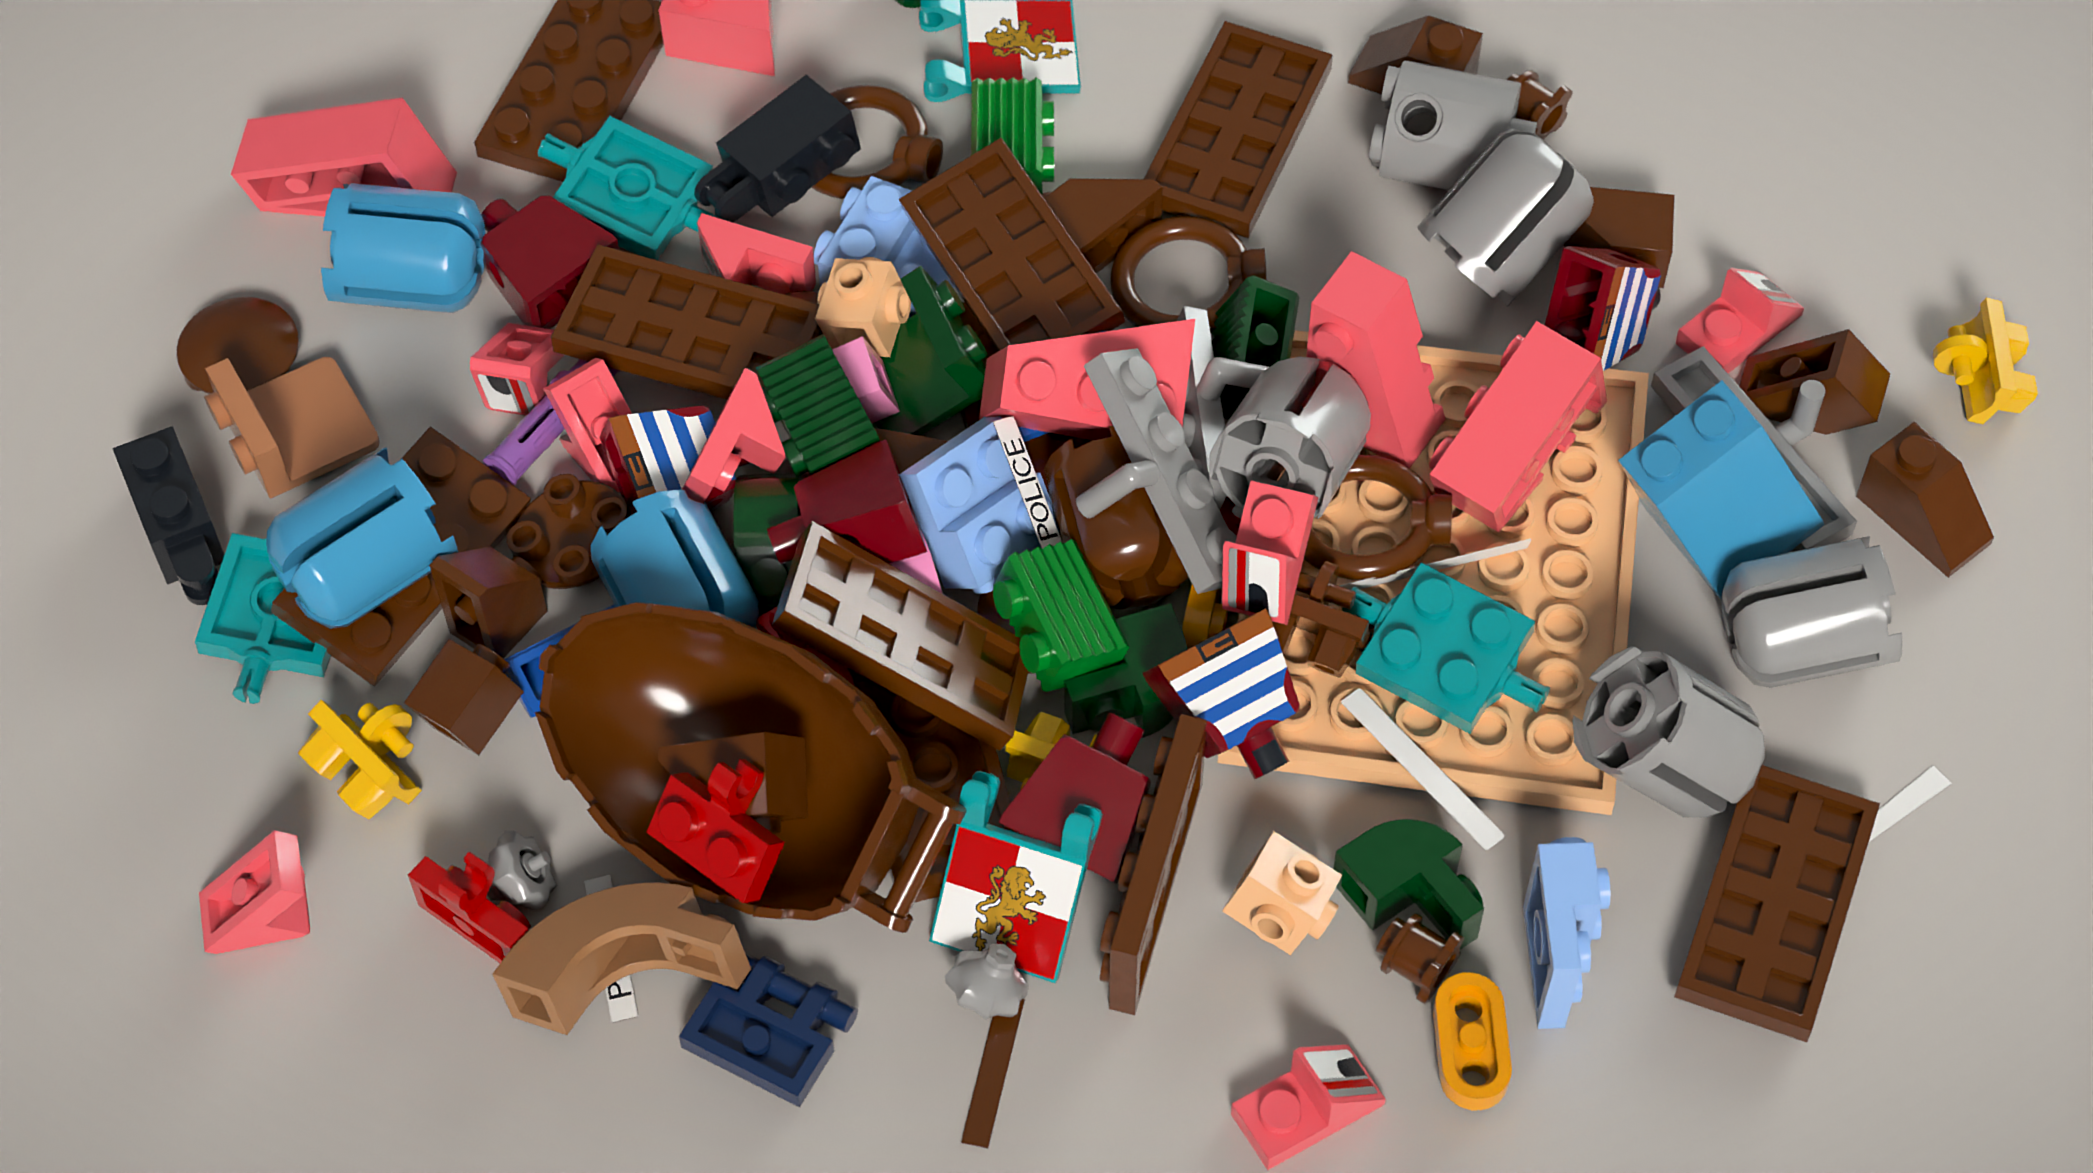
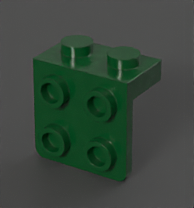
[875,266,988,436]

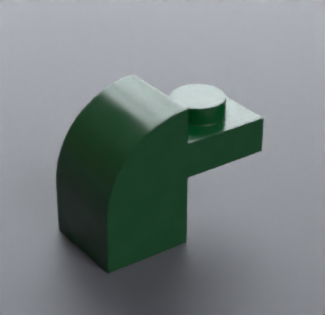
[733,473,802,608]
[1064,603,1187,738]
[1333,819,1484,950]

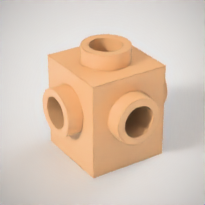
[815,257,911,357]
[1222,831,1342,955]

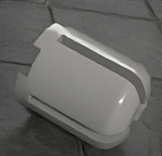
[1417,129,1594,307]
[1209,356,1371,519]
[1722,536,1902,688]
[1573,646,1765,818]

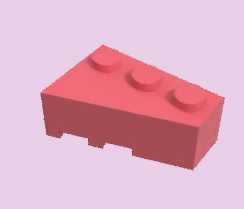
[659,0,775,76]
[231,97,457,217]
[1302,251,1446,468]
[979,319,1195,441]
[1429,321,1607,533]

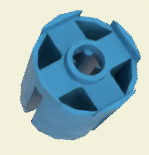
[321,183,486,313]
[266,447,458,629]
[591,489,759,628]

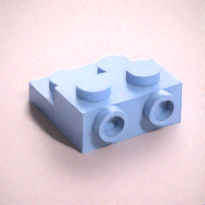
[813,176,954,319]
[899,416,1058,594]
[1523,837,1610,1029]

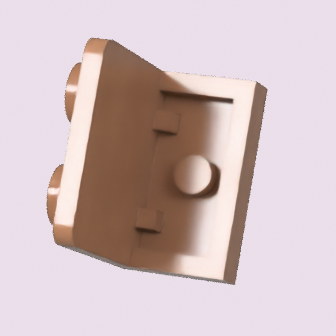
[204,357,380,499]

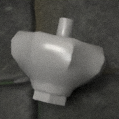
[487,831,557,910]
[945,944,1029,1020]

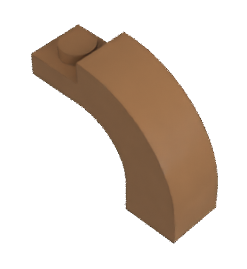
[492,883,751,1035]

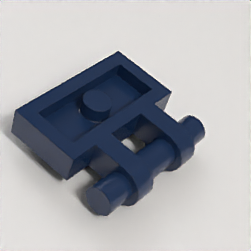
[679,953,858,1108]

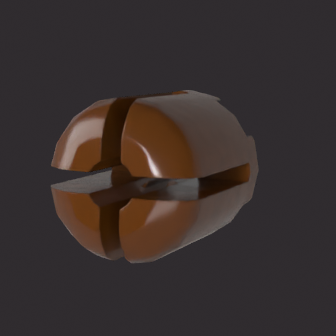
[1044,425,1189,610]

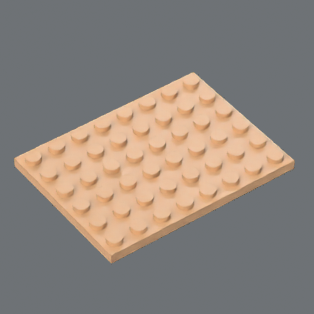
[1217,330,1649,815]

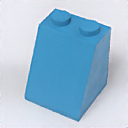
[1618,380,1825,601]

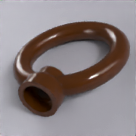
[811,85,943,199]
[1110,216,1267,333]
[1304,455,1452,580]

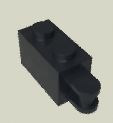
[694,74,861,223]
[112,426,225,605]

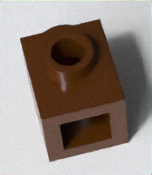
[404,639,524,756]

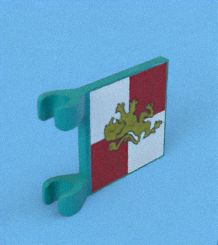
[919,0,1081,102]
[929,771,1103,983]

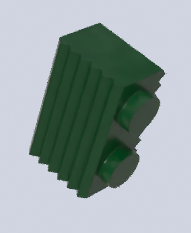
[1212,275,1300,420]
[756,334,880,477]

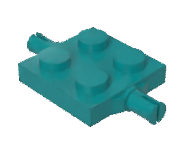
[538,116,717,260]
[195,533,331,704]
[1342,562,1550,734]

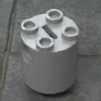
[1369,60,1537,190]

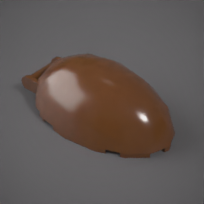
[535,602,967,933]

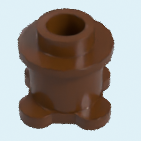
[1506,70,1573,139]
[1376,913,1465,1005]

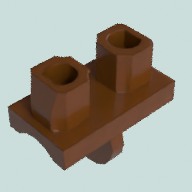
[1272,562,1372,678]

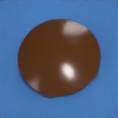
[176,297,299,394]
[506,473,632,589]

